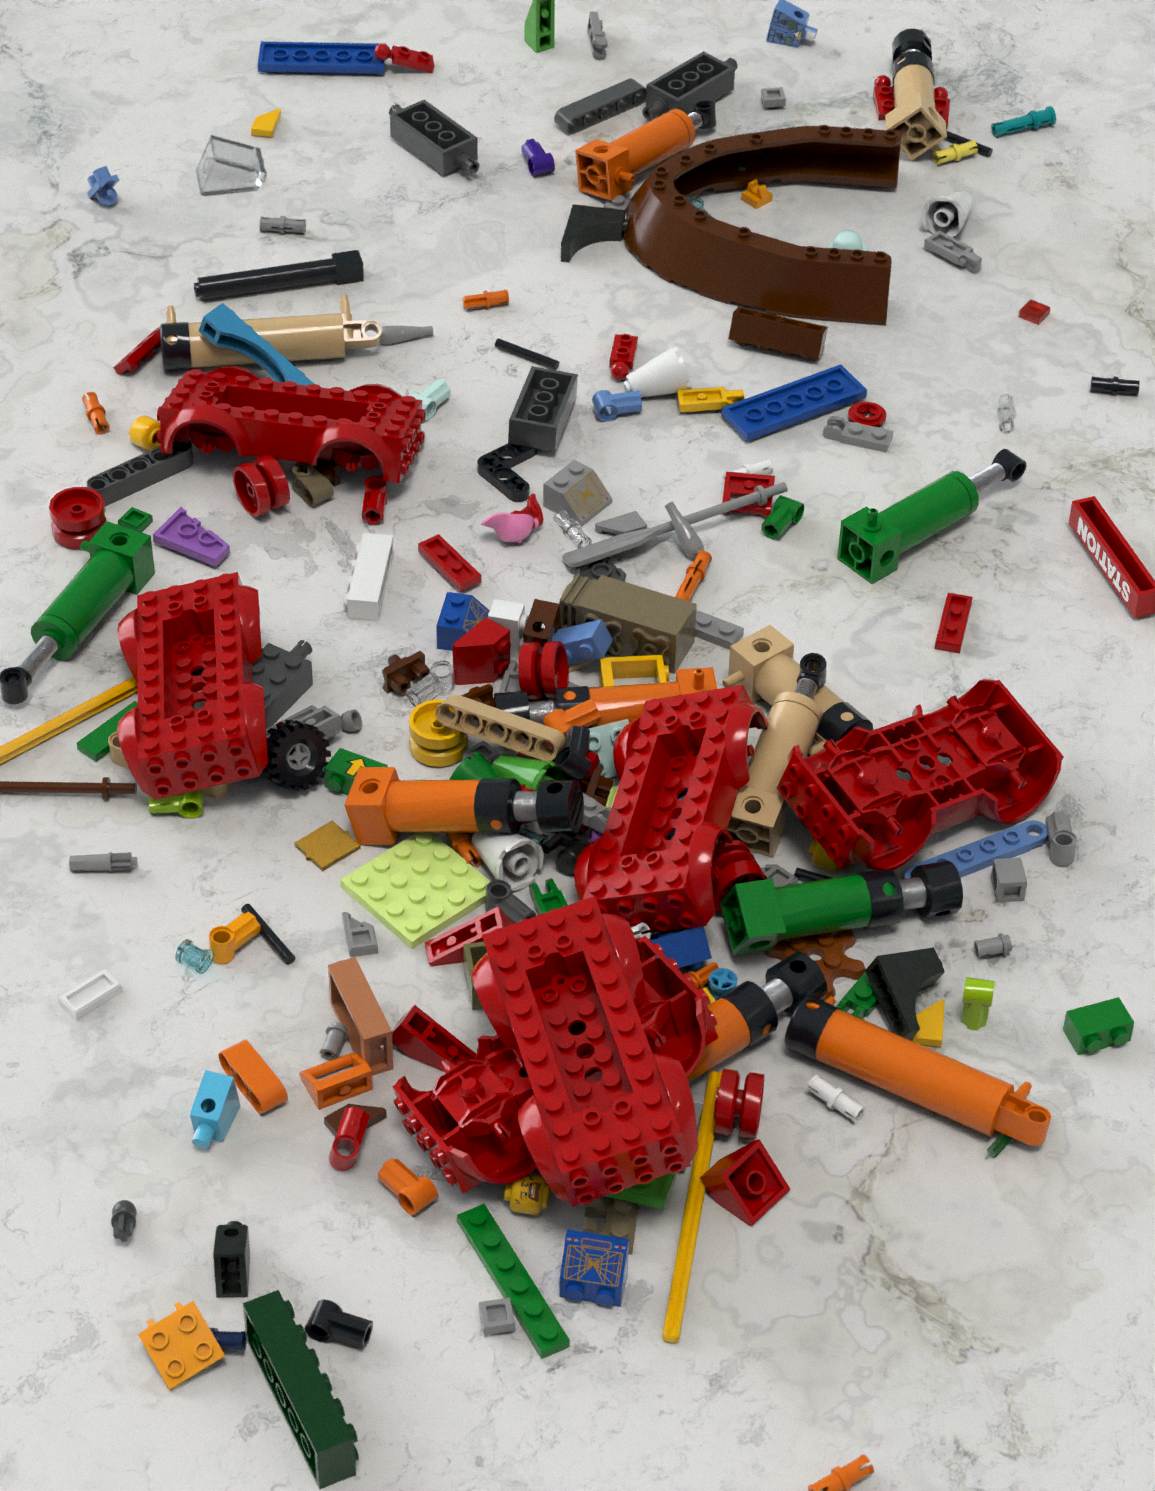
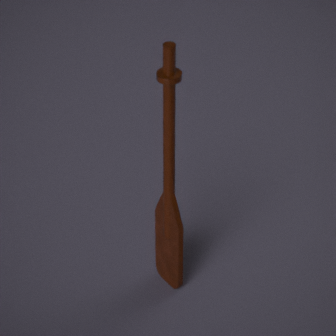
[0,777,137,799]

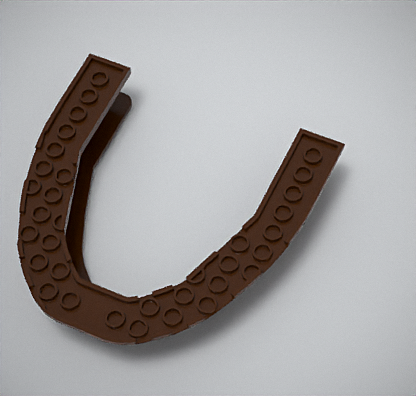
[623,125,902,325]

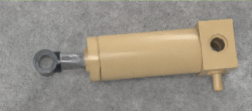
[721,653,827,858]

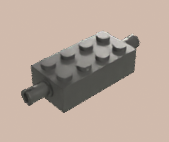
[642,51,738,121]
[389,100,480,175]
[252,640,313,729]

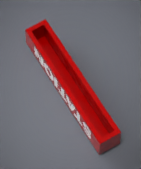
[1068,496,1155,618]

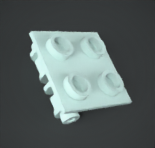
[587,719,629,782]

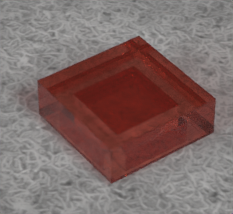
[1018,299,1051,325]

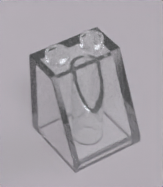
[196,135,267,196]

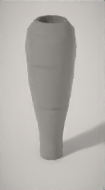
[380,326,433,345]
[665,501,704,559]

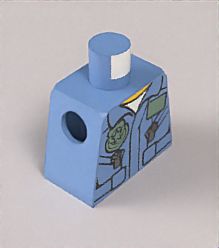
[766,0,818,48]

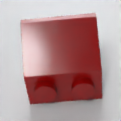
[452,617,511,685]

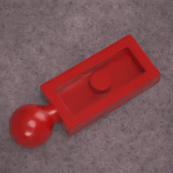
[374,44,435,73]
[873,75,895,120]
[934,87,950,130]
[609,334,638,380]

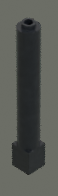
[193,250,364,301]

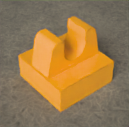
[741,179,773,209]

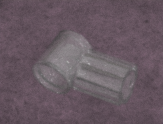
[406,661,455,707]

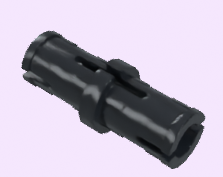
[1090,376,1140,395]

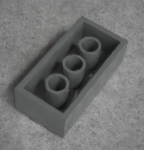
[508,366,578,452]

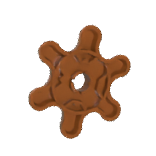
[764,930,866,1001]

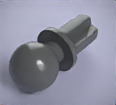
[111,1200,137,1242]

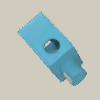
[190,1070,240,1149]

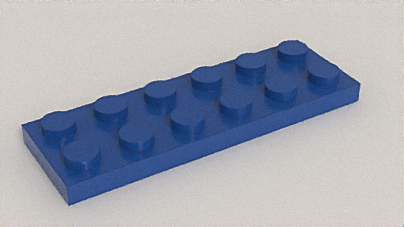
[258,41,385,75]
[721,364,867,441]

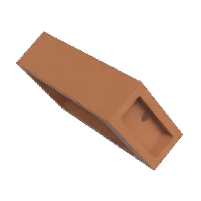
[328,957,393,1076]

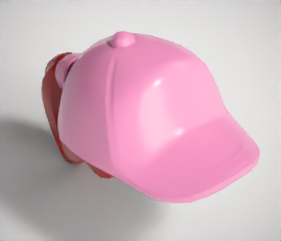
[481,494,543,543]

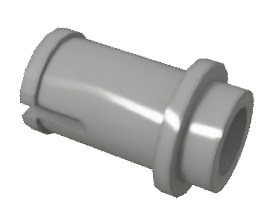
[974,933,1012,959]
[319,1022,349,1061]

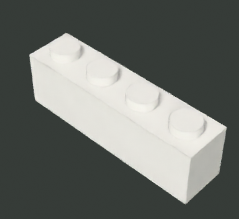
[343,533,394,621]

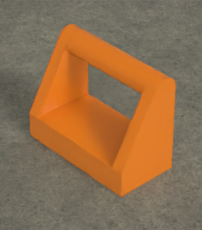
[299,1052,373,1110]

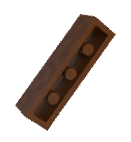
[728,307,828,361]

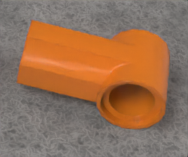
[543,699,601,738]
[378,1158,438,1215]

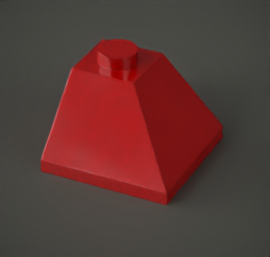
[700,1139,790,1226]

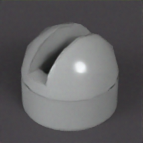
[341,709,362,732]

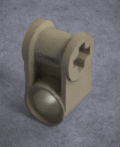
[292,462,334,507]

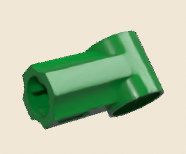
[761,495,805,540]

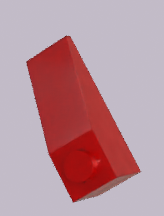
[425,906,514,966]
[392,1005,476,1072]

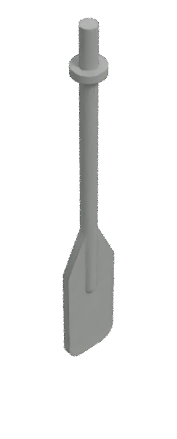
[562,482,787,567]

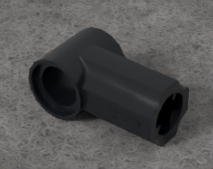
[555,725,592,781]
[304,1299,373,1349]

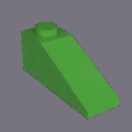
[524,0,555,53]

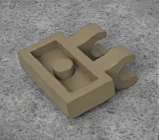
[582,1197,638,1255]

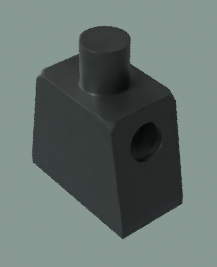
[213,1221,250,1298]

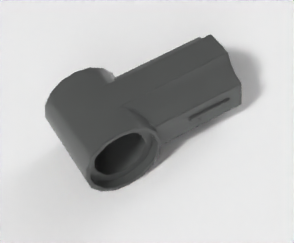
[485,879,536,924]

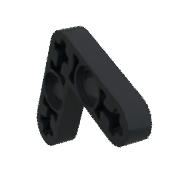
[477,443,537,502]

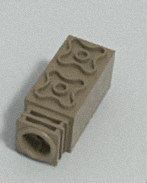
[559,574,697,674]

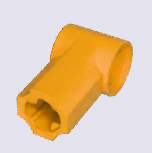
[209,912,261,964]

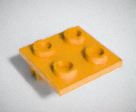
[138,1301,225,1390]

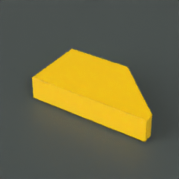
[251,109,281,138]
[912,1000,945,1047]

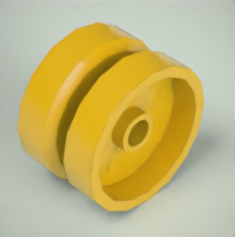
[409,699,468,767]

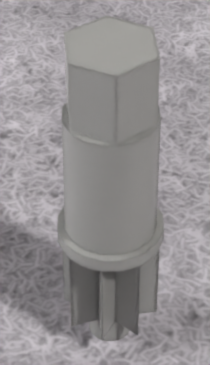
[69,852,138,872]

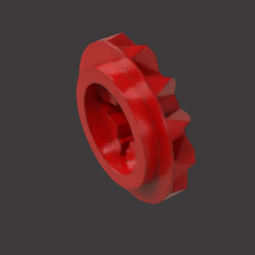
[848,402,886,427]

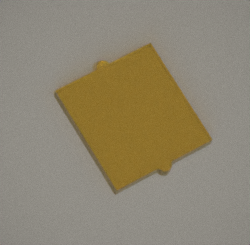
[294,820,361,872]

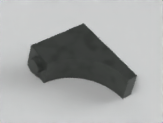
[561,204,629,262]
[865,947,945,1040]

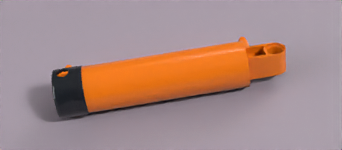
[785,995,1051,1146]

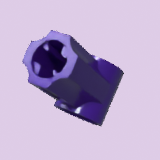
[521,139,555,176]

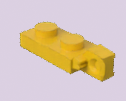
[677,387,744,412]

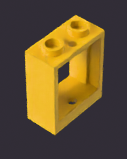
[599,655,669,686]

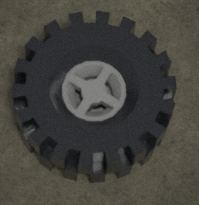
[262,719,331,791]

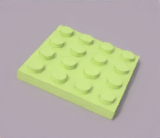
[340,832,490,949]

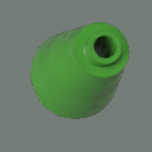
[492,754,566,792]

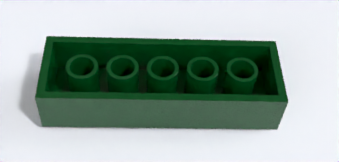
[243,1290,359,1489]

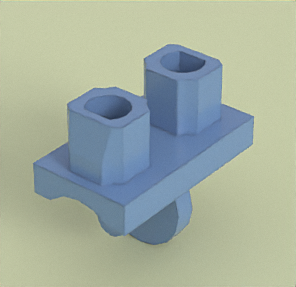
[87,166,119,206]

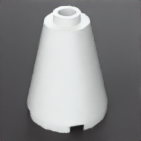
[921,191,973,237]
[623,346,692,398]
[471,833,544,891]

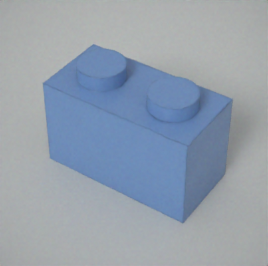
[551,619,613,666]

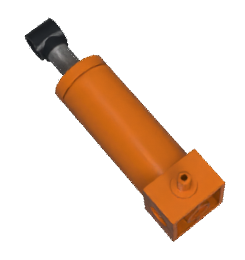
[575,100,717,201]

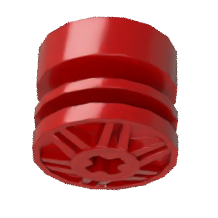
[712,840,767,913]

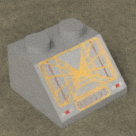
[543,460,612,527]

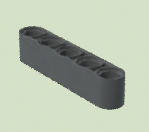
[554,79,646,134]
[87,440,193,507]

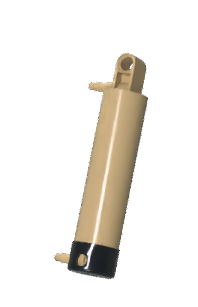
[160,294,382,371]

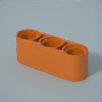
[218,1040,288,1114]

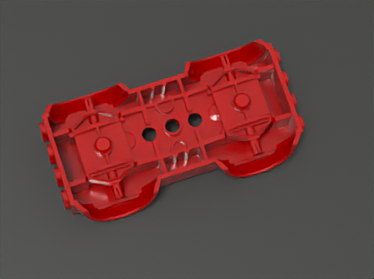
[157,366,426,484]
[117,572,268,800]
[777,679,1064,871]
[574,685,769,934]
[471,896,698,1207]
[392,936,718,1194]

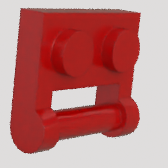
[722,472,775,518]

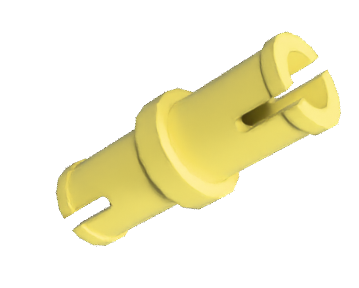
[933,140,978,165]

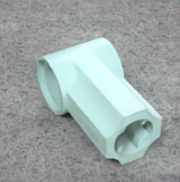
[409,379,451,420]

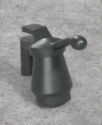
[541,833,590,875]

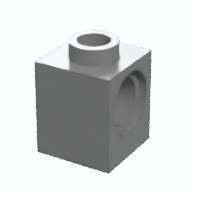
[991,858,1027,903]

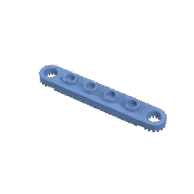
[904,820,1048,879]

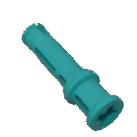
[991,106,1056,137]

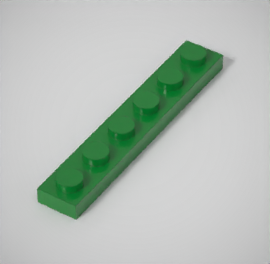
[457,1204,570,1359]

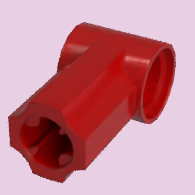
[362,476,387,524]
[329,1107,370,1171]

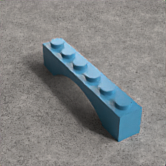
[199,303,314,386]

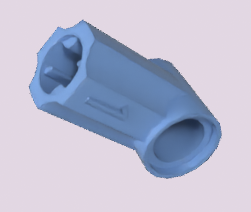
[592,390,642,422]

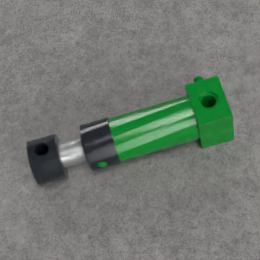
[720,861,963,956]

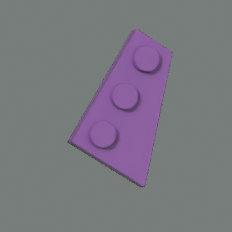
[153,507,230,567]

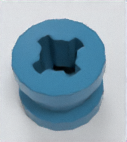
[708,968,737,1000]

